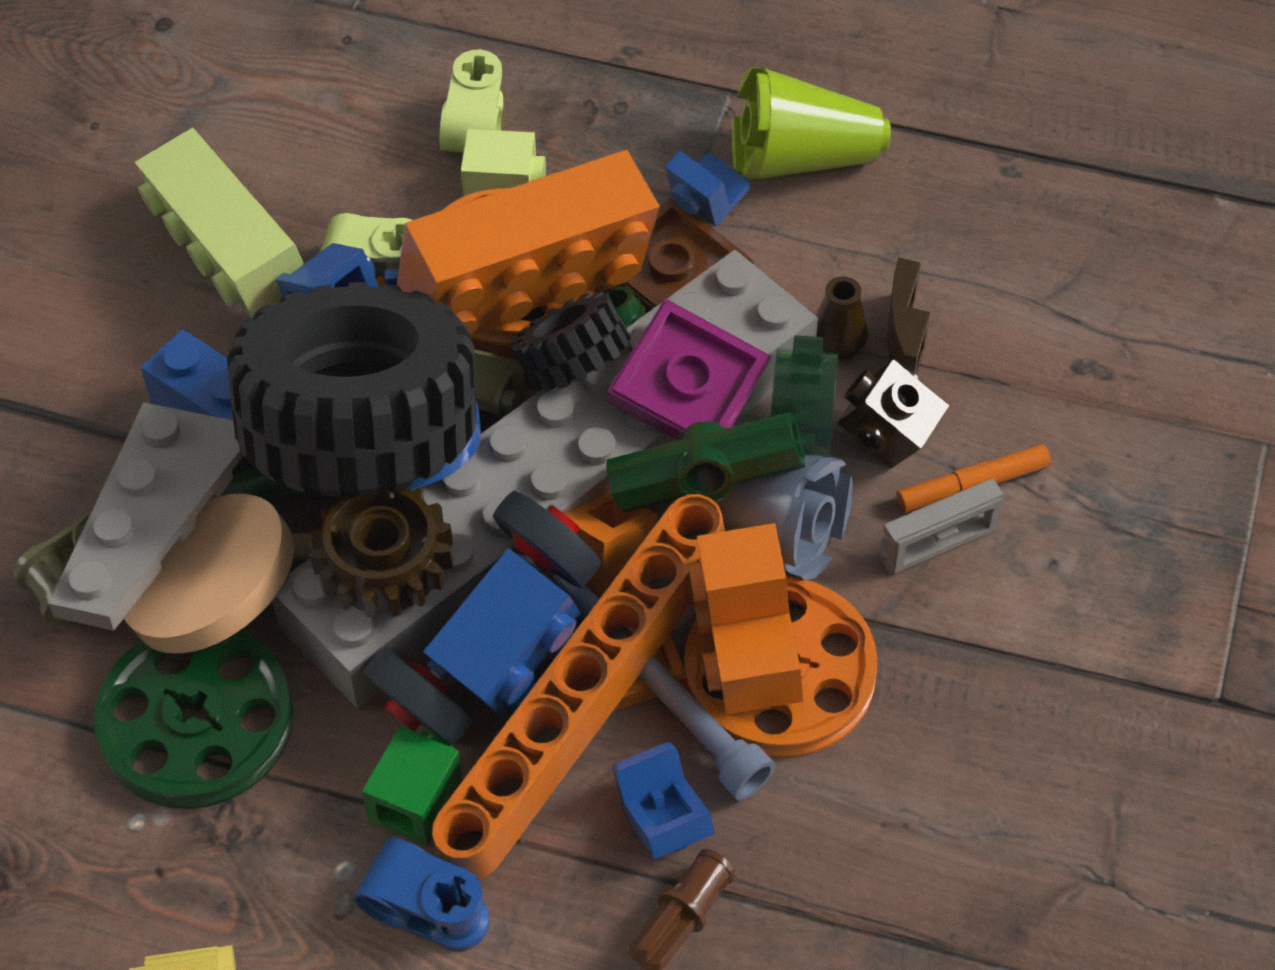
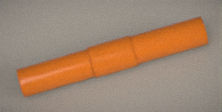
[896,444,1051,514]

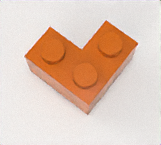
[688,523,803,715]

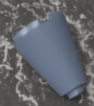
[717,455,853,580]

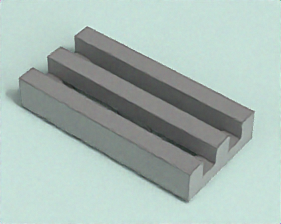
[879,478,1004,574]

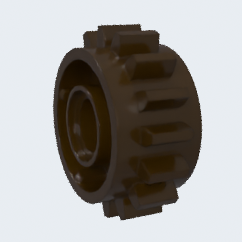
[310,487,454,617]

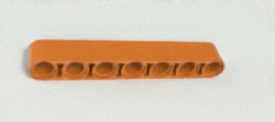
[432,494,725,880]

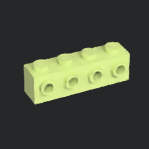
[135,127,304,319]

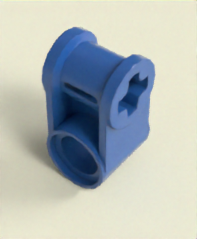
[353,837,490,951]

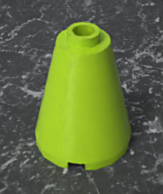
[732,67,891,180]

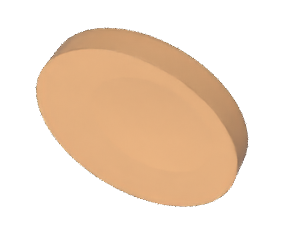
[124,494,294,654]

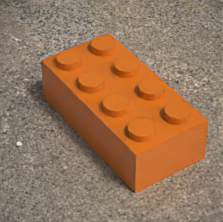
[397,150,660,334]

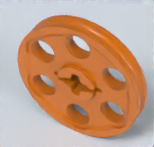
[684,577,877,758]

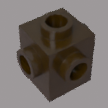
[837,360,949,468]

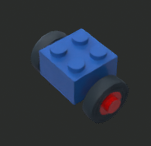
[363,490,601,745]

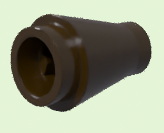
[815,276,868,360]

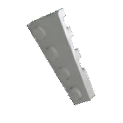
[48,402,244,631]

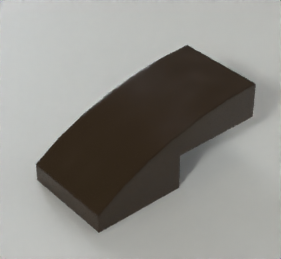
[887,257,930,375]

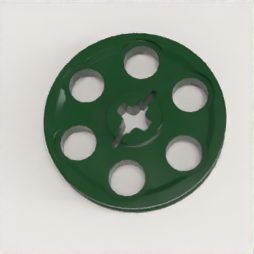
[94,631,293,809]

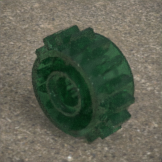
[770,335,838,456]

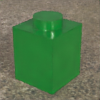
[362,726,463,846]

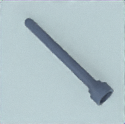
[553,574,776,801]

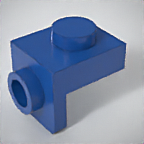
[665,150,750,227]
[612,742,715,860]

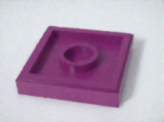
[605,298,772,441]

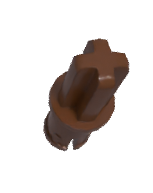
[629,849,736,970]

